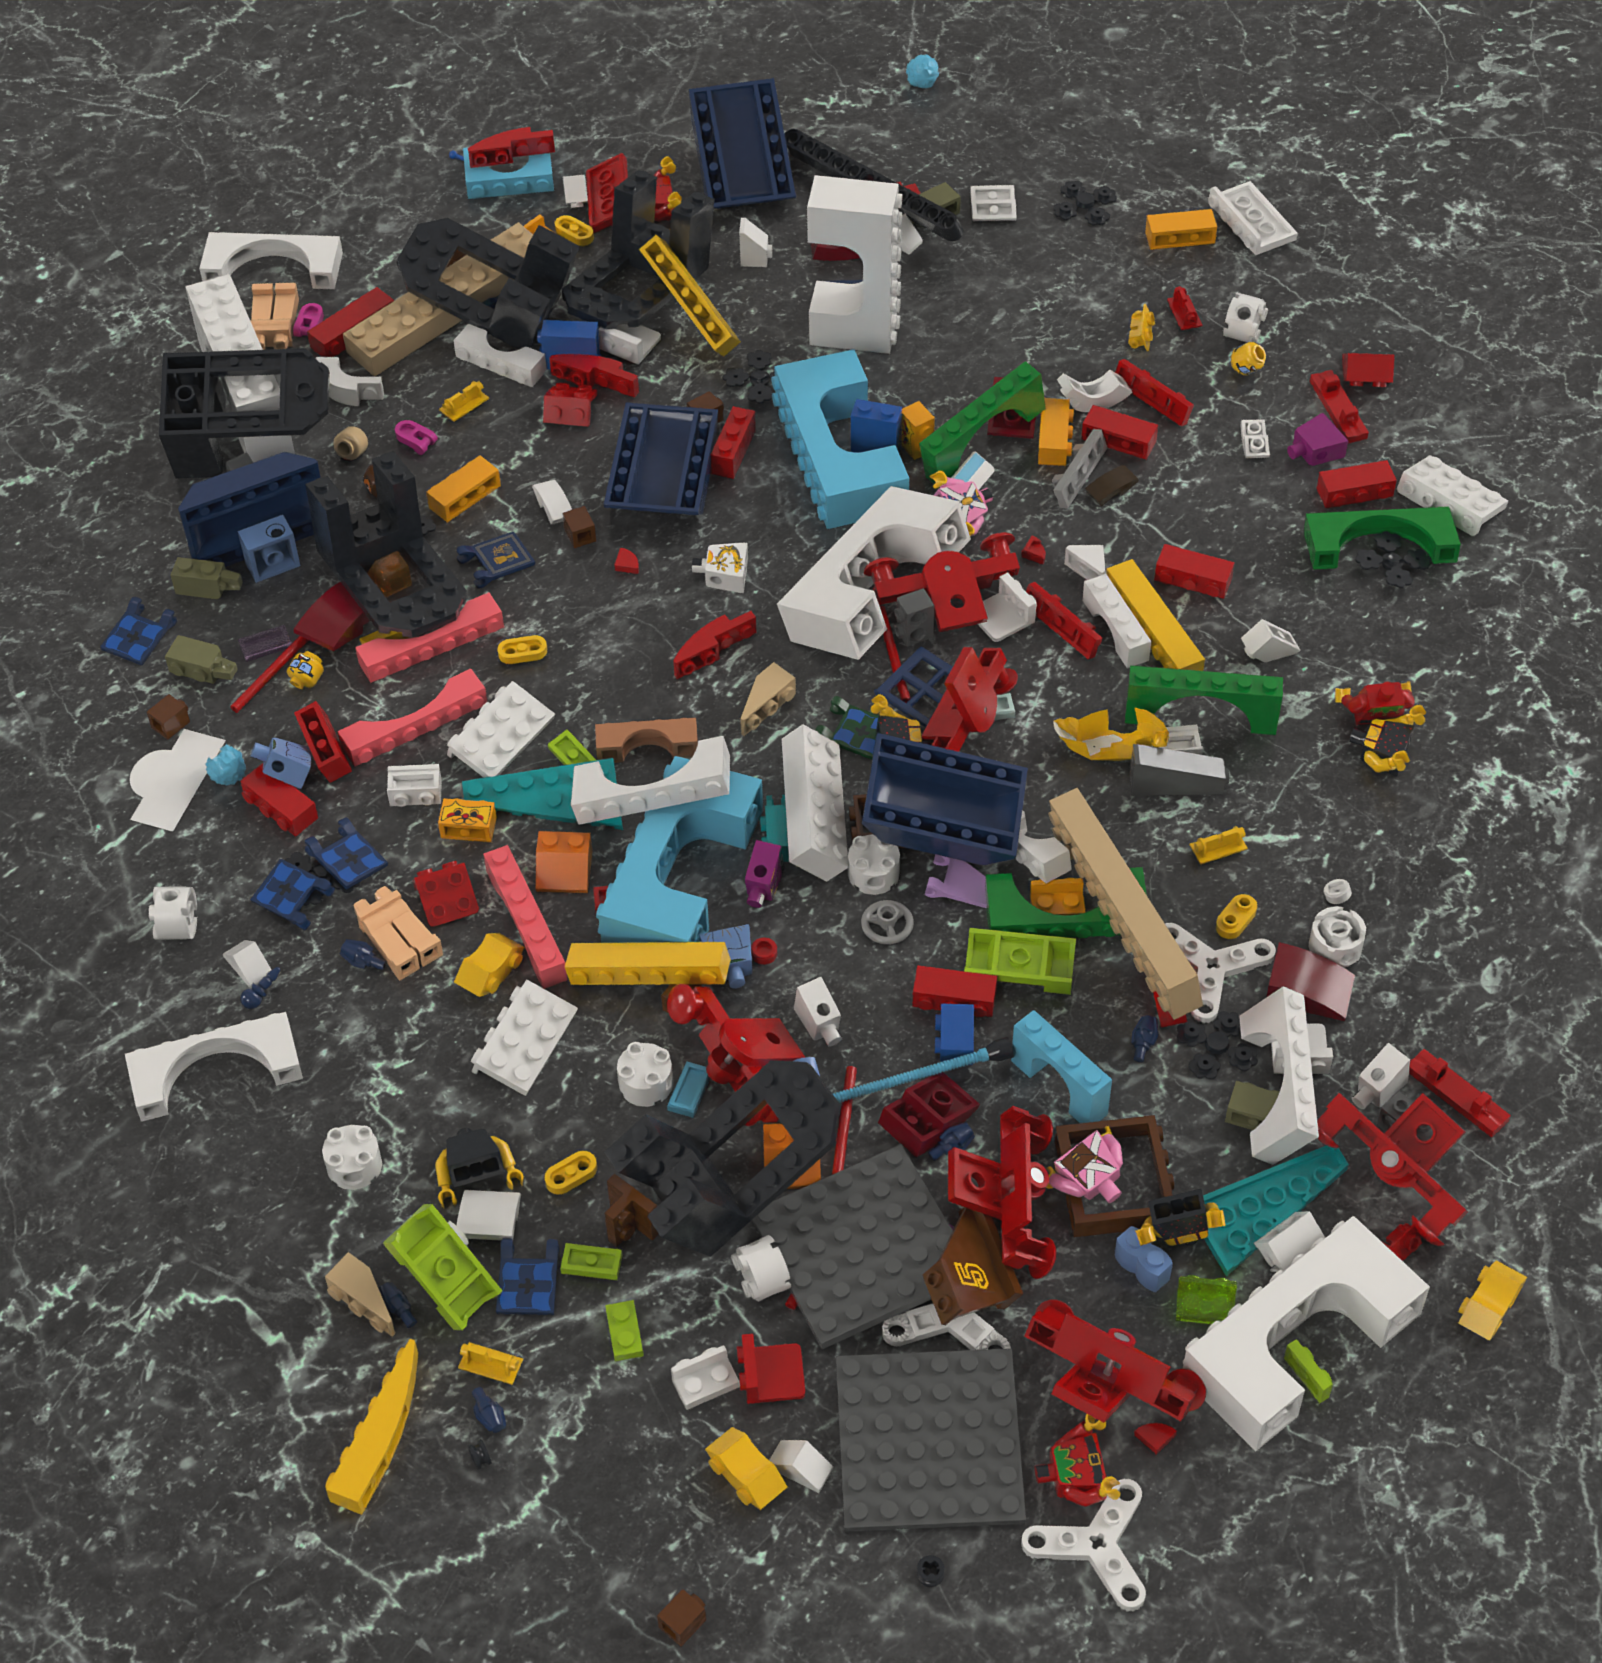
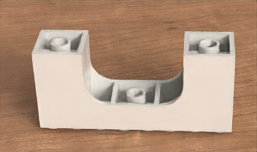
[807,175,902,354]
[185,274,295,463]
[777,486,971,660]
[1183,1216,1430,1451]

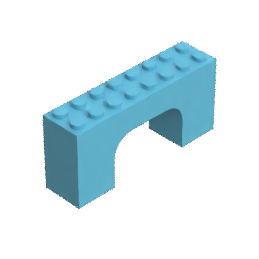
[771,349,909,529]
[596,756,763,943]

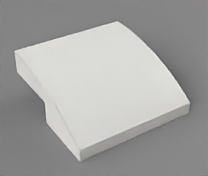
[970,185,1016,221]
[457,1190,521,1240]

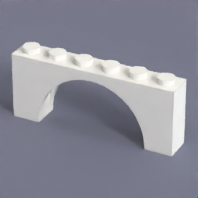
[199,232,343,289]
[571,736,730,825]
[1239,986,1319,1165]
[125,1012,303,1122]

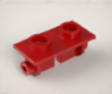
[1167,286,1203,330]
[1382,1223,1422,1261]

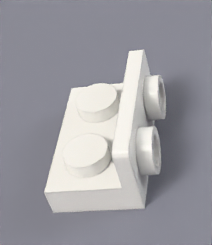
[671,1346,740,1410]

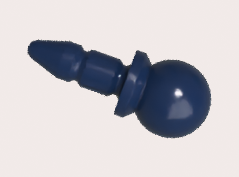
[240,967,281,1009]

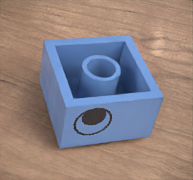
[238,515,300,583]

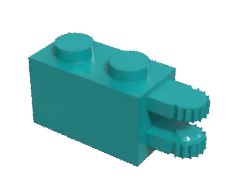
[760,795,789,862]

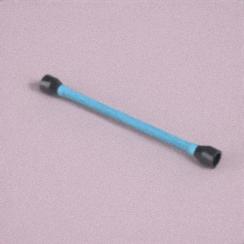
[833,1037,1014,1103]

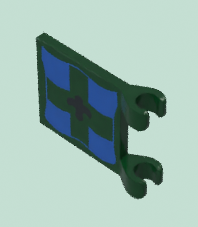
[815,696,879,760]

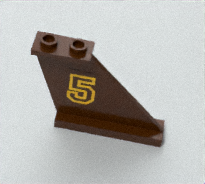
[922,1207,1023,1325]

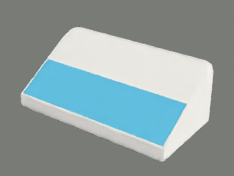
[951,451,995,490]

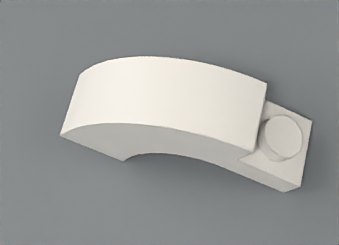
[316,357,384,406]
[1057,369,1132,412]

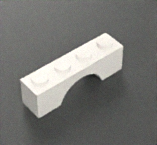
[454,324,547,387]
[1082,574,1151,668]
[1016,810,1072,883]

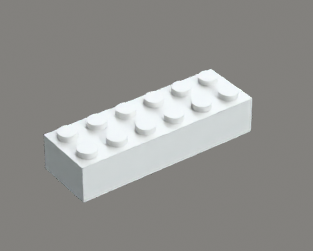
[782,724,849,882]

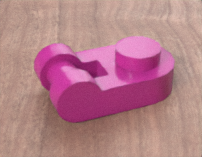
[293,303,324,337]
[395,420,438,455]

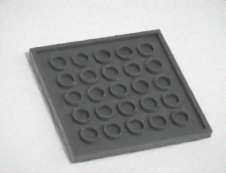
[752,1144,953,1349]
[836,1348,1026,1532]

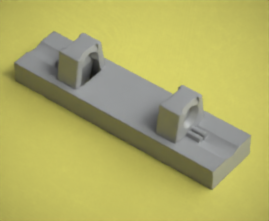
[1052,429,1107,509]

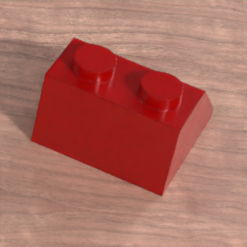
[1342,353,1395,387]

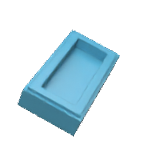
[667,1061,710,1118]

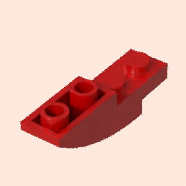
[468,127,555,168]
[549,354,639,398]
[673,611,757,679]

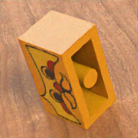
[902,401,935,460]
[438,798,497,842]

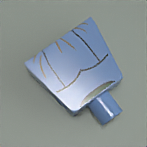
[250,738,311,789]
[699,924,752,988]

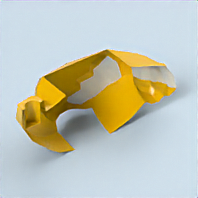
[1054,708,1169,761]

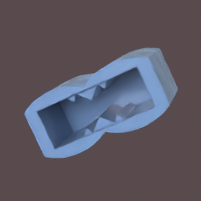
[1115,1226,1173,1292]

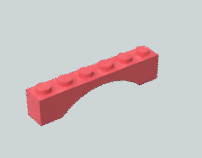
[355,592,504,683]
[338,669,487,767]
[484,845,568,989]

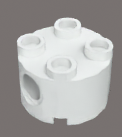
[1223,292,1268,343]
[848,834,900,895]
[149,887,197,940]
[1309,906,1366,967]
[617,1042,673,1107]
[322,1125,382,1190]
[731,1235,791,1302]

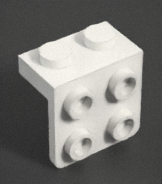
[598,324,661,365]
[978,573,1037,642]
[1271,1024,1333,1074]

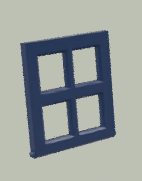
[874,646,953,728]

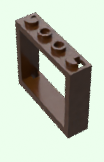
[1054,1115,1174,1237]

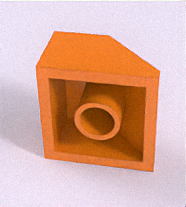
[536,831,593,893]
[763,1124,821,1189]

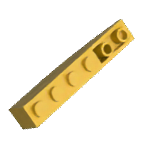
[326,1339,418,1515]

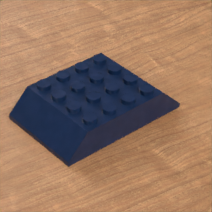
[689,78,796,209]
[604,402,718,515]
[178,452,321,567]
[862,733,1028,865]

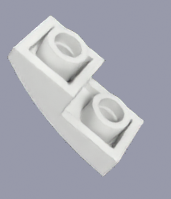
[1240,420,1270,458]
[532,480,572,524]

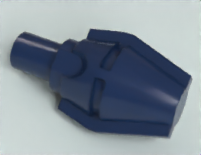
[339,939,387,971]
[1131,1015,1159,1062]
[928,1122,975,1161]
[378,1282,417,1328]
[472,1387,506,1433]

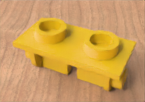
[1128,304,1155,351]
[439,381,489,422]
[1189,826,1248,865]
[458,1342,523,1385]

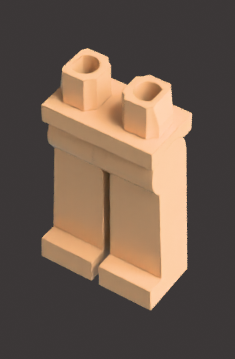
[251,283,299,350]
[354,886,443,981]

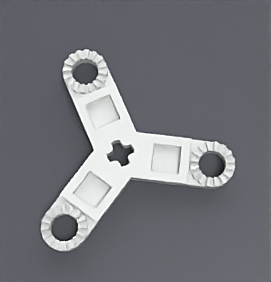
[1165,923,1276,1024]
[882,1304,1011,1350]
[1021,1479,1146,1612]

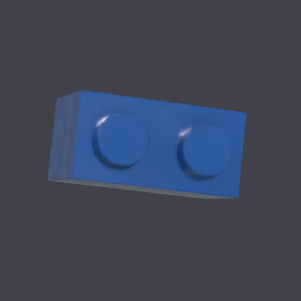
[935,1004,974,1065]

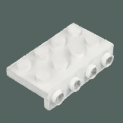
[1208,181,1298,255]
[1397,455,1508,536]
[447,681,555,778]
[471,979,578,1096]

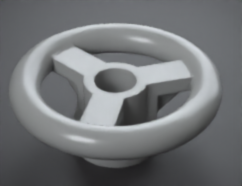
[861,900,914,945]

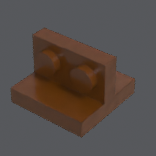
[605,1173,659,1247]

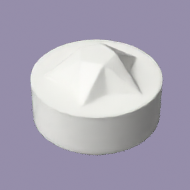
[1324,879,1352,904]

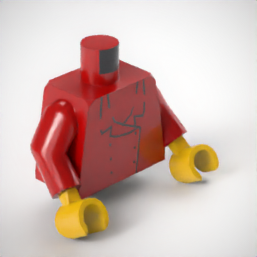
[654,156,682,222]

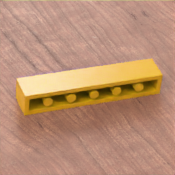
[639,235,741,356]
[1106,559,1205,671]
[565,942,731,985]

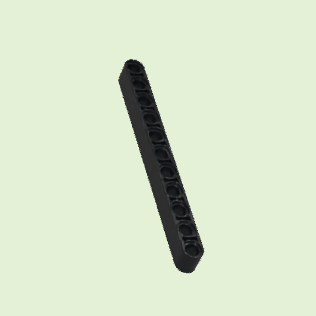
[784,129,964,242]

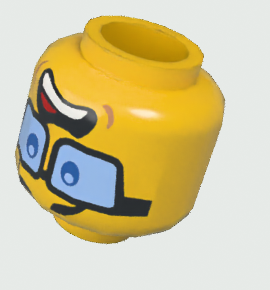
[1231,342,1266,375]
[287,651,324,689]

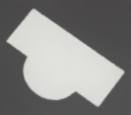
[130,729,226,832]

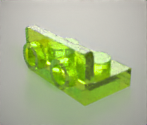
[1176,1275,1237,1324]

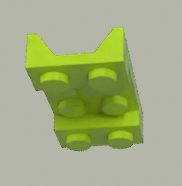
[964,928,1076,995]
[383,1204,503,1330]

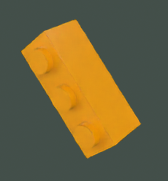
[1145,209,1217,250]
[1038,398,1074,466]
[426,455,501,523]

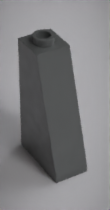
[1129,744,1229,796]

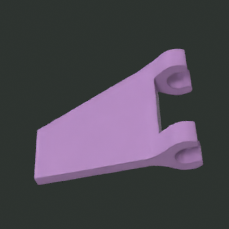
[925,855,987,908]

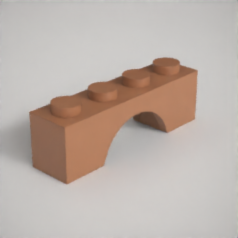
[595,718,698,763]

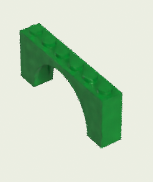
[919,361,1046,488]
[1304,507,1461,570]
[1125,666,1283,735]
[985,867,1147,938]

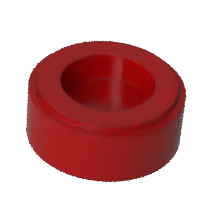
[751,938,777,965]

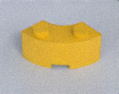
[454,933,525,997]
[1458,1260,1527,1341]
[705,1427,787,1510]

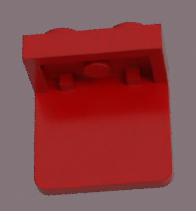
[543,383,597,427]
[413,861,479,927]
[737,1334,805,1404]

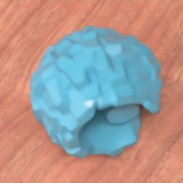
[906,54,939,88]
[205,744,246,785]

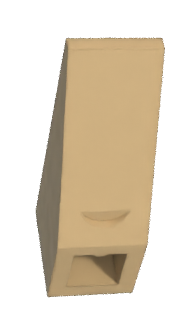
[741,662,796,736]
[325,1252,395,1337]

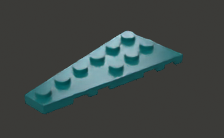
[462,758,623,830]
[1203,1146,1349,1277]

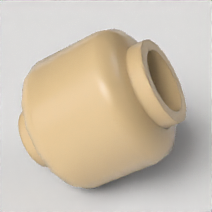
[333,426,368,460]

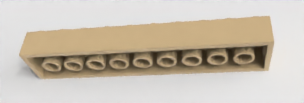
[343,222,533,377]
[1048,788,1203,1020]

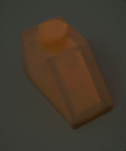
[367,551,412,597]

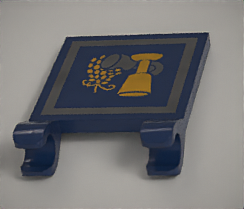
[456,531,535,588]

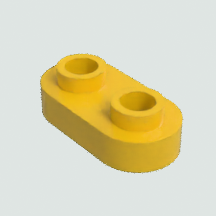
[555,215,594,246]
[497,635,547,664]
[1216,894,1257,939]
[545,1151,597,1194]

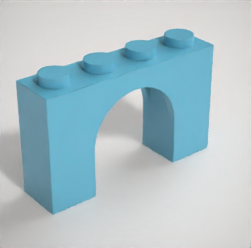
[463,148,554,199]
[1011,1010,1112,1123]

